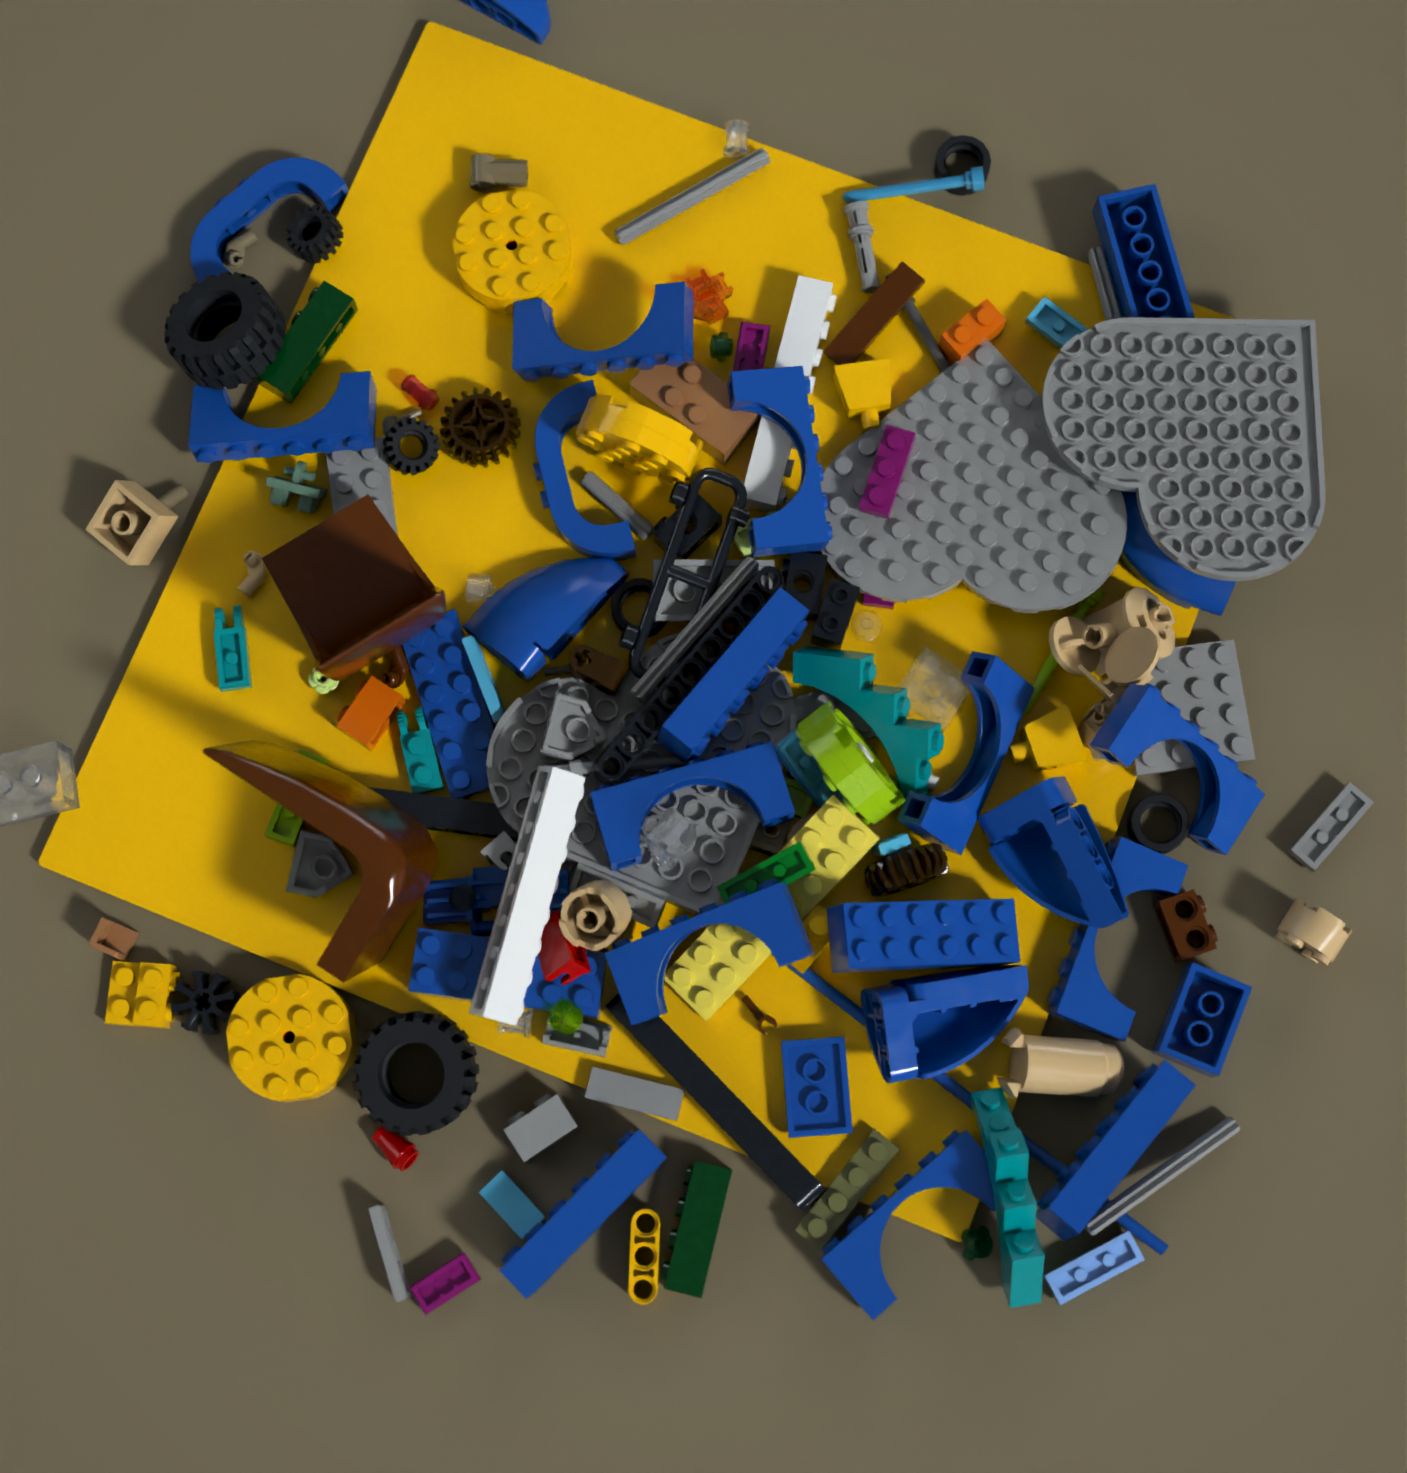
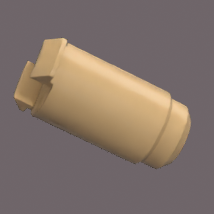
[997,1028,1124,1098]

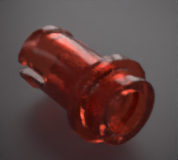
[401,374,439,411]

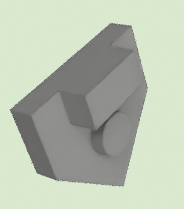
[539,692,608,761]
[286,830,355,898]

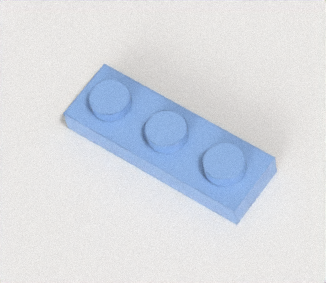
[1043,1230,1145,1305]

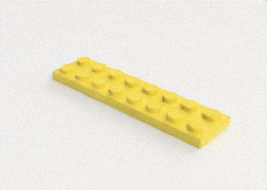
[664,794,880,1021]

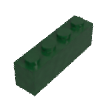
[256,281,358,404]
[659,1161,732,1298]

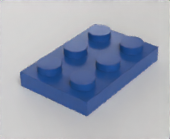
[781,1037,853,1138]

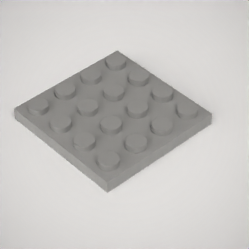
[1132,639,1256,777]

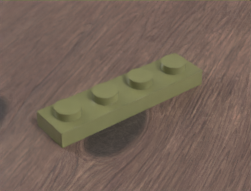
[795,1129,900,1251]

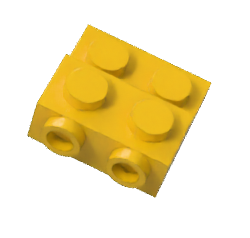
[104,961,180,1029]

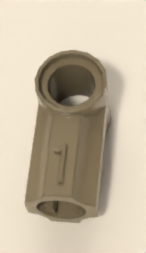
[469,153,528,192]

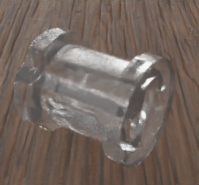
[723,120,750,159]
[498,1009,534,1038]

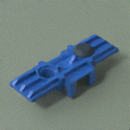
[423,865,569,936]

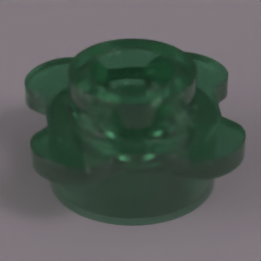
[961,1225,993,1261]

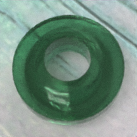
[710,332,733,362]

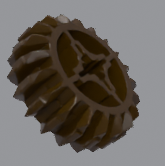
[440,387,521,468]
[864,843,949,897]

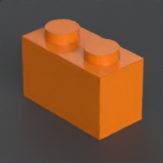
[939,299,1006,364]
[336,675,406,751]

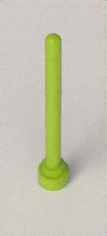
[1024,588,1105,714]

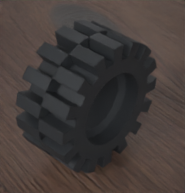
[285,205,344,263]
[382,418,440,475]

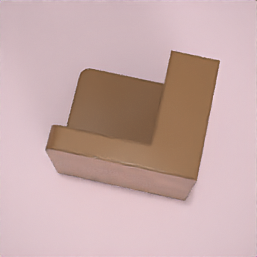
[88,917,139,962]

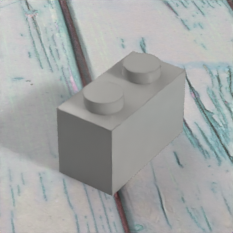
[503,1093,579,1162]

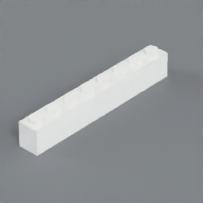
[744,275,837,513]
[469,766,586,1026]

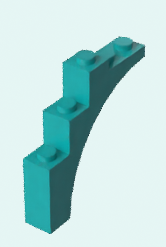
[793,646,944,807]
[970,1087,1044,1308]

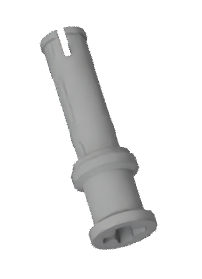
[843,201,881,294]

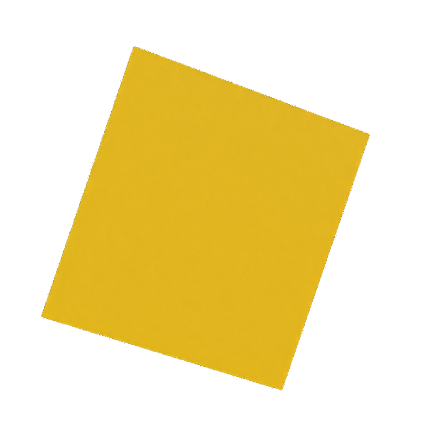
[39,22,1235,1242]

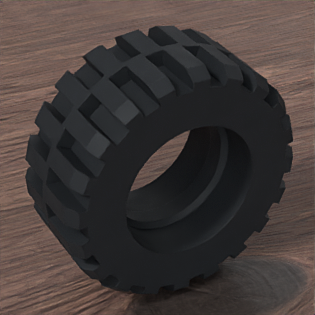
[164,272,286,390]
[352,1011,479,1136]

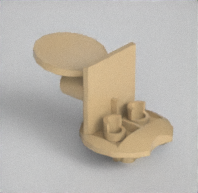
[1048,587,1175,676]
[1077,626,1161,761]

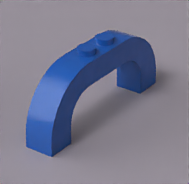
[190,158,349,283]
[533,380,636,561]

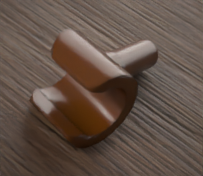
[741,995,777,1035]

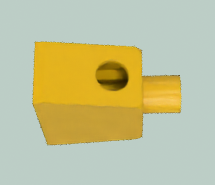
[833,358,891,432]
[1008,704,1088,772]
[790,904,829,974]

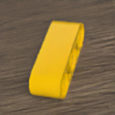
[628,1208,661,1305]

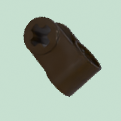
[569,644,630,696]

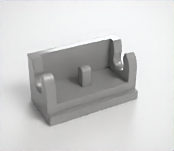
[480,831,516,871]
[542,1014,613,1058]

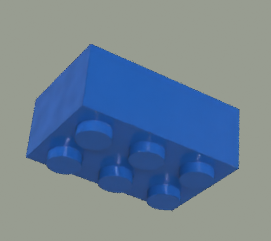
[1152,962,1252,1077]

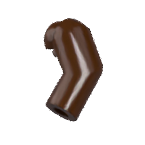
[382,645,410,689]

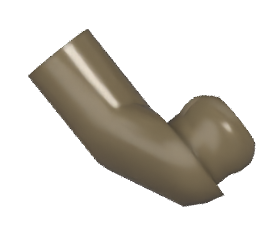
[152,484,189,509]

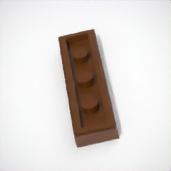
[823,261,925,365]

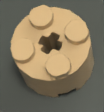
[559,879,633,951]
[1275,897,1352,966]

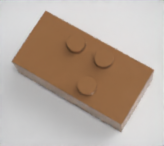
[629,359,761,465]

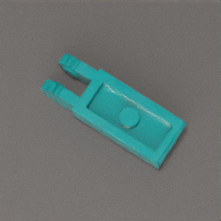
[213,605,252,692]
[396,706,444,794]

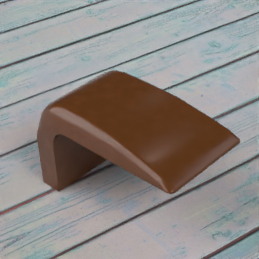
[262,494,446,681]
[203,740,437,983]

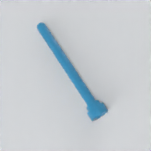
[843,166,985,203]

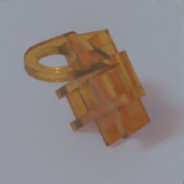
[684,269,733,326]

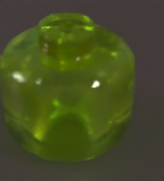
[548,1000,583,1035]

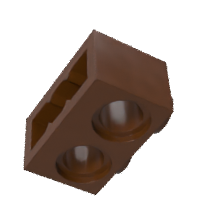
[1153,889,1218,964]

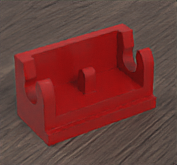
[538,910,591,985]

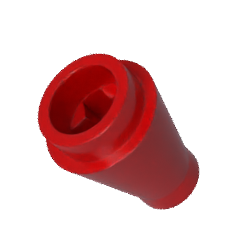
[372,1126,419,1172]

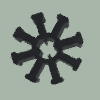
[171,970,240,1035]

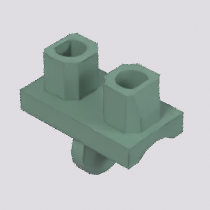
[266,460,328,513]

